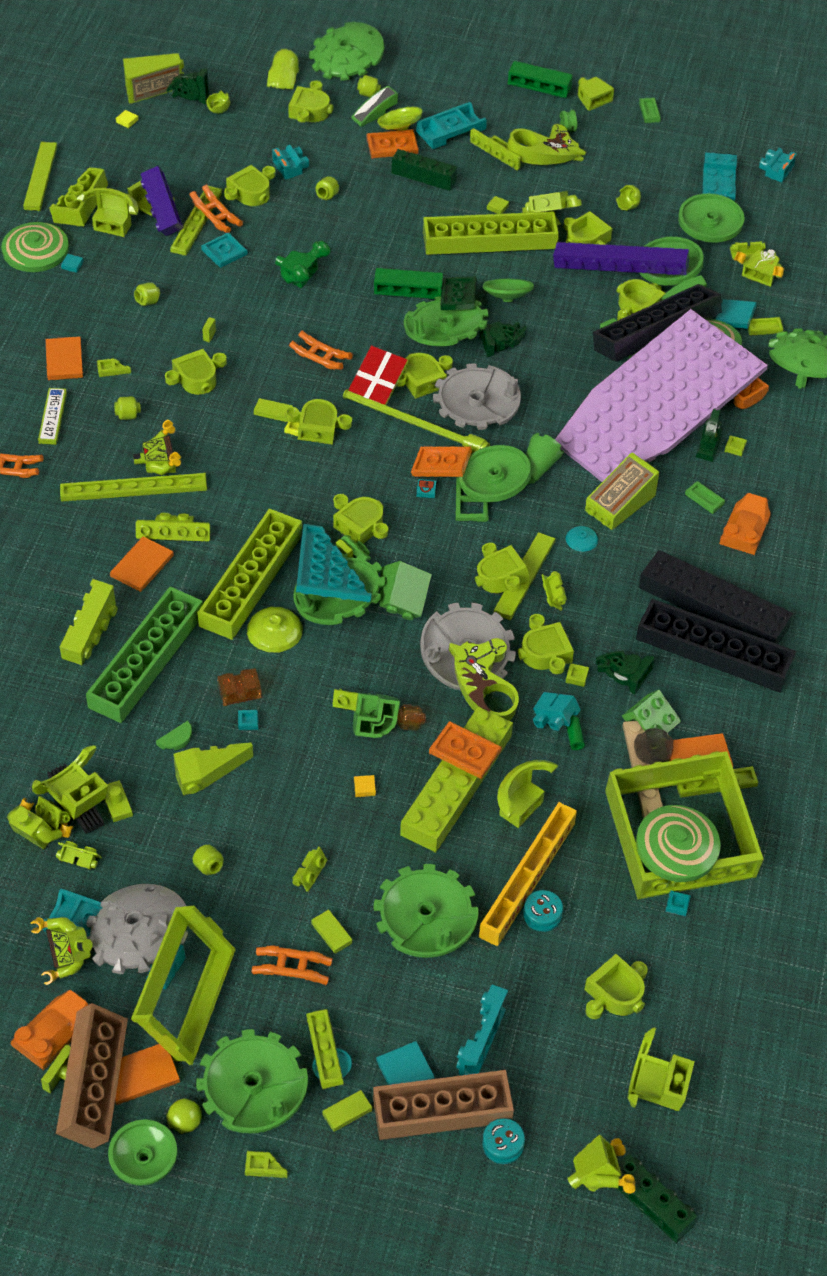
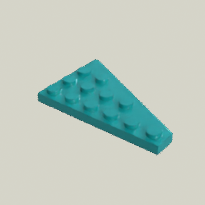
[296,524,371,602]

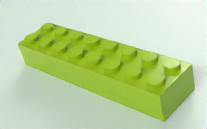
[423,212,558,255]
[198,509,302,640]
[400,707,513,852]

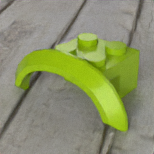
[75,188,138,237]
[32,745,108,819]
[497,760,558,828]
[627,1028,695,1111]

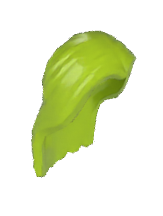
[267,49,299,89]

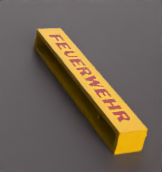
[479,802,577,947]

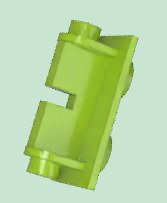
[730,241,765,259]
[541,571,567,611]
[332,689,370,711]
[35,796,70,829]
[56,841,102,870]
[293,847,327,892]

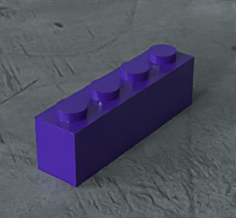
[141,166,184,236]

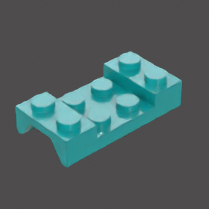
[416,102,487,149]
[702,152,737,202]
[43,888,103,937]
[456,985,508,1076]

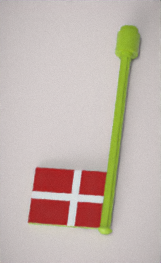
[343,346,490,453]

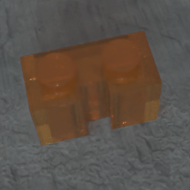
[217,668,262,706]

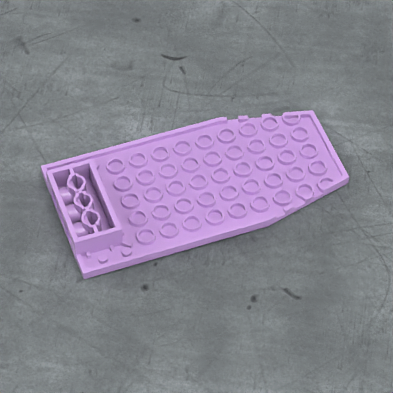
[555,309,767,482]

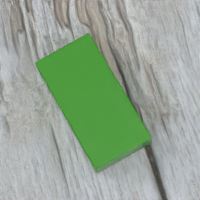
[639,98,660,123]
[685,481,725,514]

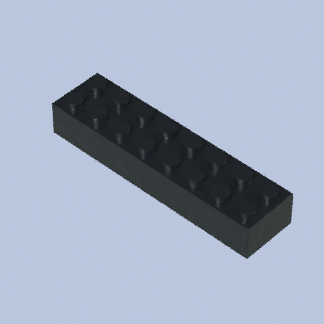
[593,284,722,362]
[639,550,793,644]
[636,599,796,693]

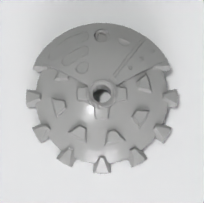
[433,364,521,430]
[420,603,516,690]
[87,884,188,974]

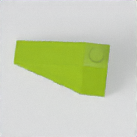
[173,742,253,796]

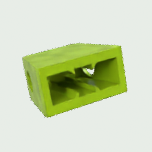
[578,77,614,111]

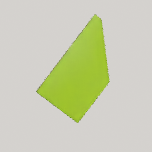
[97,359,131,377]
[245,1151,287,1178]

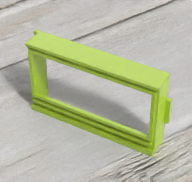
[131,906,236,1065]

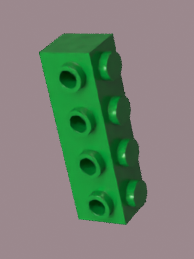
[508,61,573,98]
[374,268,443,299]

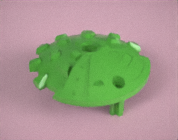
[309,22,384,81]
[404,296,488,346]
[768,329,827,389]
[293,554,386,625]
[374,864,479,958]
[196,1029,308,1133]

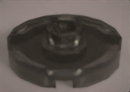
[634,728,674,765]

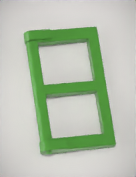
[456,477,489,522]

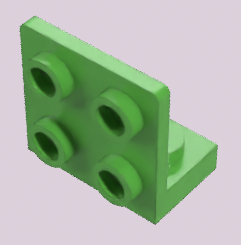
[621,690,681,743]

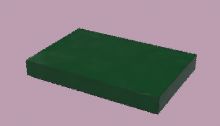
[440,276,477,310]

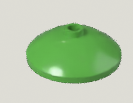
[483,279,534,302]
[108,1120,177,1185]

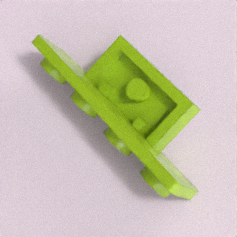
[470,128,521,170]
[136,513,210,541]

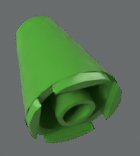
[526,433,564,484]

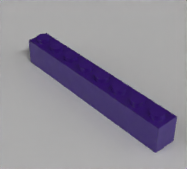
[553,242,689,275]

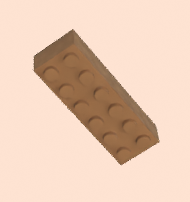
[56,1003,128,1149]
[373,1070,514,1140]

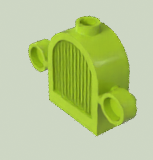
[288,81,333,123]
[224,165,275,206]
[522,191,582,213]
[563,211,612,245]
[617,279,666,320]
[165,349,227,395]
[396,353,453,399]
[285,399,352,445]
[333,494,388,544]
[474,543,530,593]
[517,614,574,674]
[584,954,648,1019]

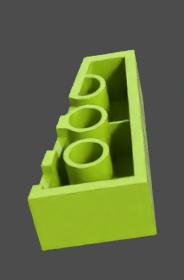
[49,167,108,227]
[60,579,118,665]

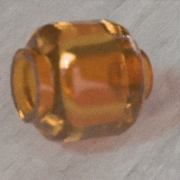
[396,704,426,731]

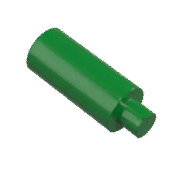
[566,715,585,750]

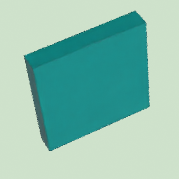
[201,232,248,268]
[715,299,756,329]
[376,1041,435,1085]

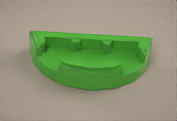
[341,535,371,562]
[156,721,192,750]

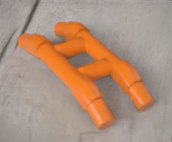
[189,184,243,233]
[289,330,353,370]
[0,453,43,478]
[252,945,332,985]

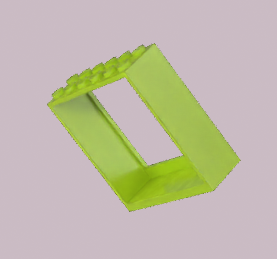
[605,751,763,899]

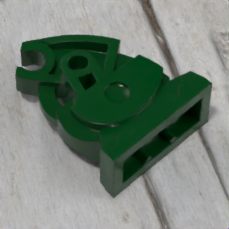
[166,69,210,104]
[479,322,527,357]
[696,408,722,462]
[596,651,655,695]

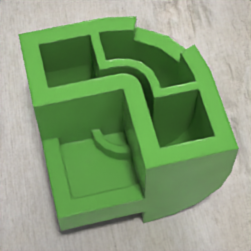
[353,693,400,738]

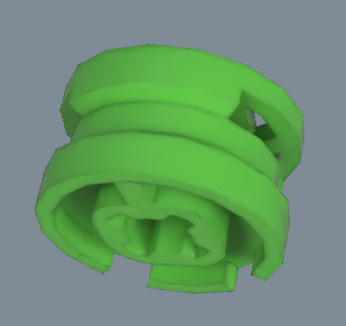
[560,110,577,132]

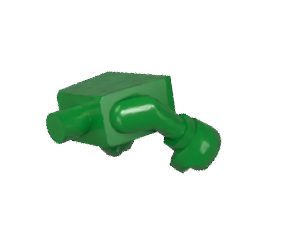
[275,240,331,288]

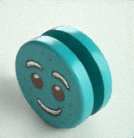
[523,890,563,932]
[482,1118,525,1164]

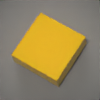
[354,775,376,797]

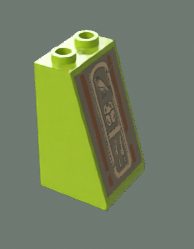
[123,53,184,104]
[585,452,659,530]

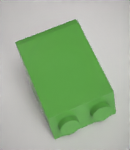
[380,561,432,620]

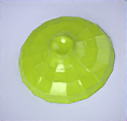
[377,107,423,131]
[247,607,303,653]

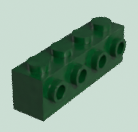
[391,149,457,191]
[616,1154,697,1243]

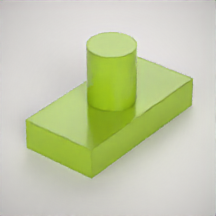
[104,780,133,822]
[41,1045,71,1094]

